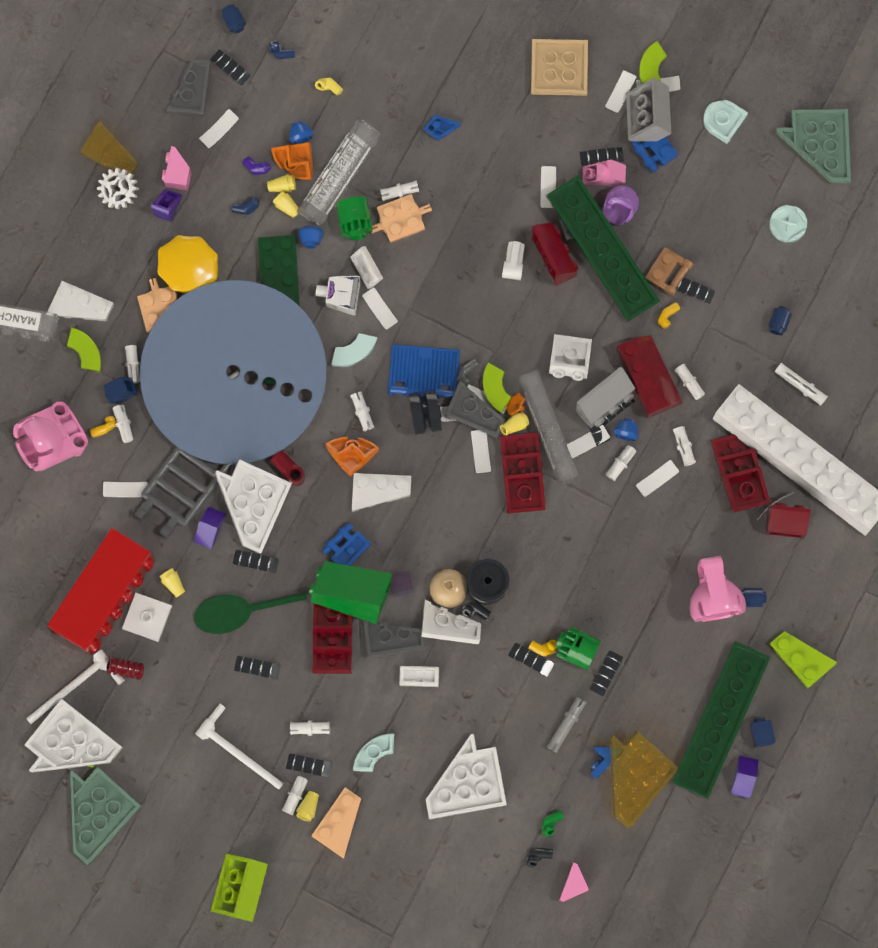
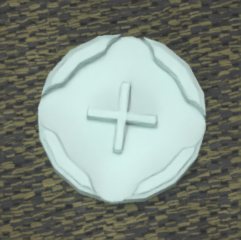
[770,205,807,242]

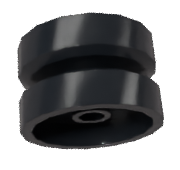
[408,389,442,435]
[467,559,510,605]

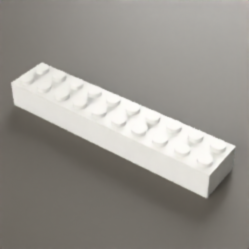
[713,384,878,536]

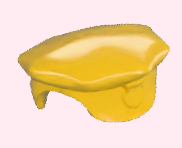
[157,235,218,293]

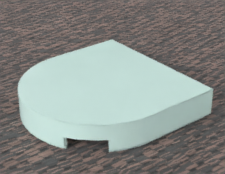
[703,100,748,144]

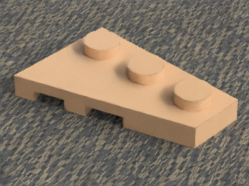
[312,788,361,859]

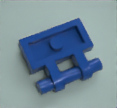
[631,137,679,173]
[322,523,372,566]

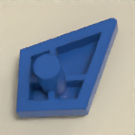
[423,115,461,141]

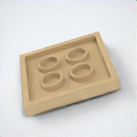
[531,39,588,96]

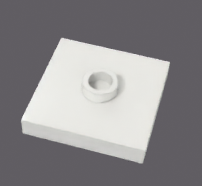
[122,593,172,642]

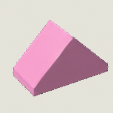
[559,863,589,902]

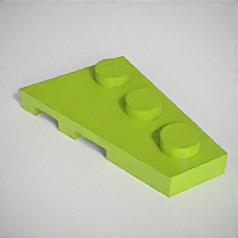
[769,631,837,689]

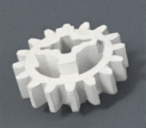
[97,168,139,209]

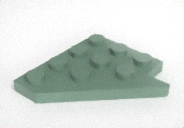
[776,109,851,183]
[70,767,142,866]

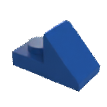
[590,747,624,780]

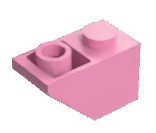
[162,146,192,191]
[582,160,626,187]

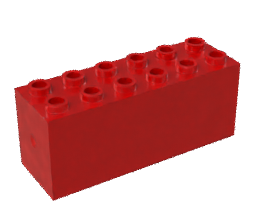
[47,528,155,655]

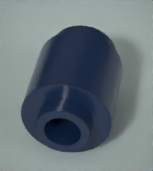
[221,4,246,33]
[768,306,792,336]
[741,588,767,607]

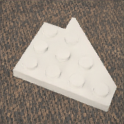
[215,460,292,554]
[25,699,123,773]
[426,734,507,820]

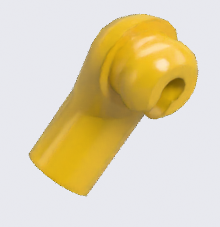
[658,302,680,329]
[90,416,117,438]
[528,640,558,656]

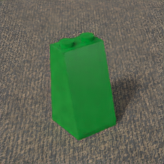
[309,561,392,624]

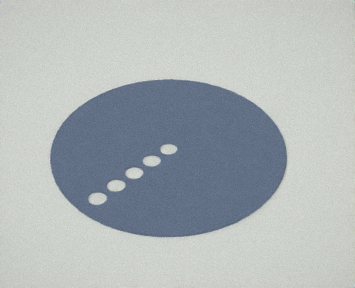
[140,280,326,464]

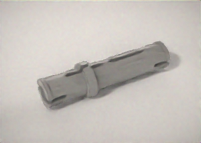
[546,697,587,753]

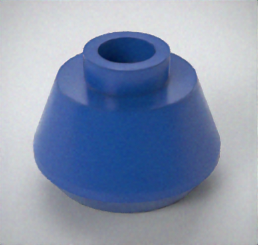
[289,121,314,144]
[298,226,324,248]
[613,418,639,441]

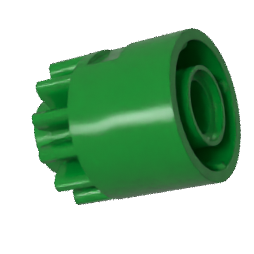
[336,196,373,240]
[556,627,601,671]

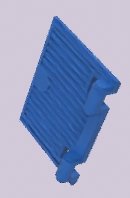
[388,344,460,400]

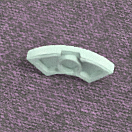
[331,333,377,367]
[353,734,395,772]

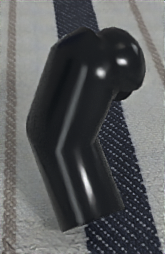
[462,602,491,620]
[526,848,553,868]

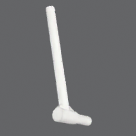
[26,649,125,724]
[195,703,284,789]

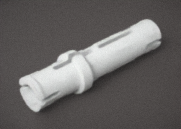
[775,363,828,406]

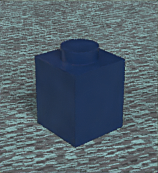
[103,377,137,404]
[749,717,776,748]

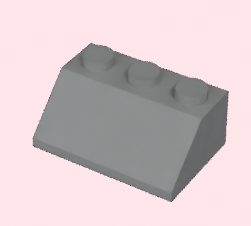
[626,78,671,141]
[576,367,635,428]

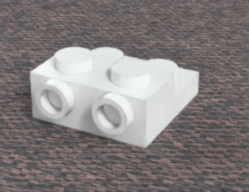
[549,334,592,381]

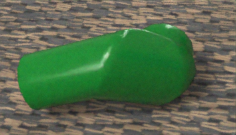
[541,810,564,837]

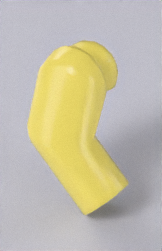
[315,78,343,96]

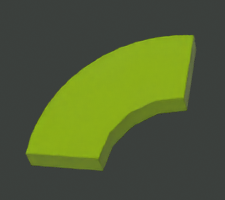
[639,41,667,85]
[67,328,101,373]
[483,363,511,414]

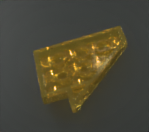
[610,731,678,829]

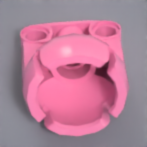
[13,402,88,471]
[689,555,746,622]

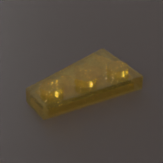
[80,121,139,175]

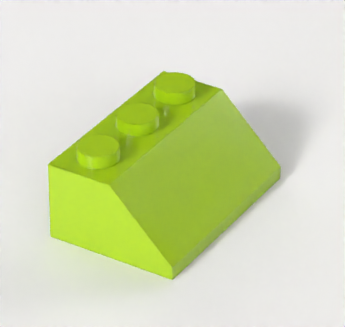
[211,854,268,922]

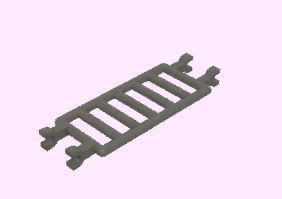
[135,446,233,539]

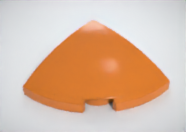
[271,142,313,180]
[325,437,379,476]

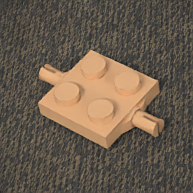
[372,194,432,243]
[137,278,178,333]

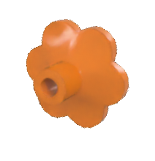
[506,393,525,415]

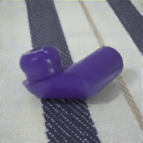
[242,156,271,175]

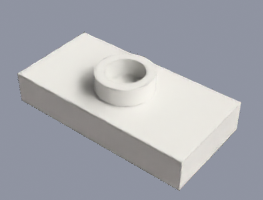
[350,246,383,289]
[399,666,439,687]

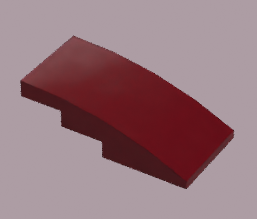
[500,432,546,514]
[711,434,770,513]
[312,603,353,674]

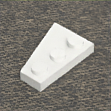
[46,281,114,321]
[352,473,411,512]
[421,600,481,644]

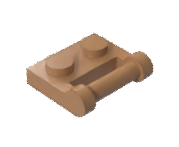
[645,247,694,296]

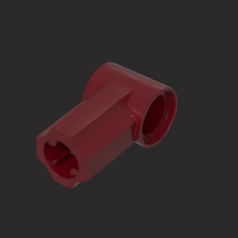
[270,450,305,487]

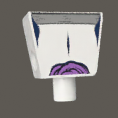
[316,276,361,316]

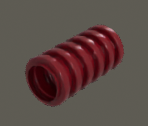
[106,657,144,680]

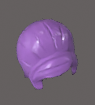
[601,185,639,225]

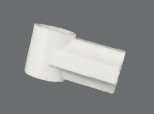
[502,241,525,281]

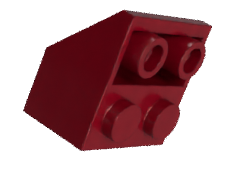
[765,503,811,539]

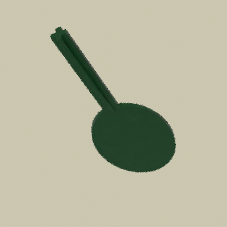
[194,592,307,634]

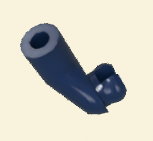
[269,40,295,59]
[232,196,259,215]

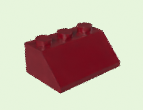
[531,222,579,286]

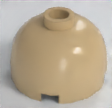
[429,569,468,608]

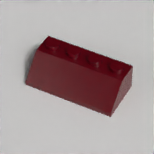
[616,335,683,418]

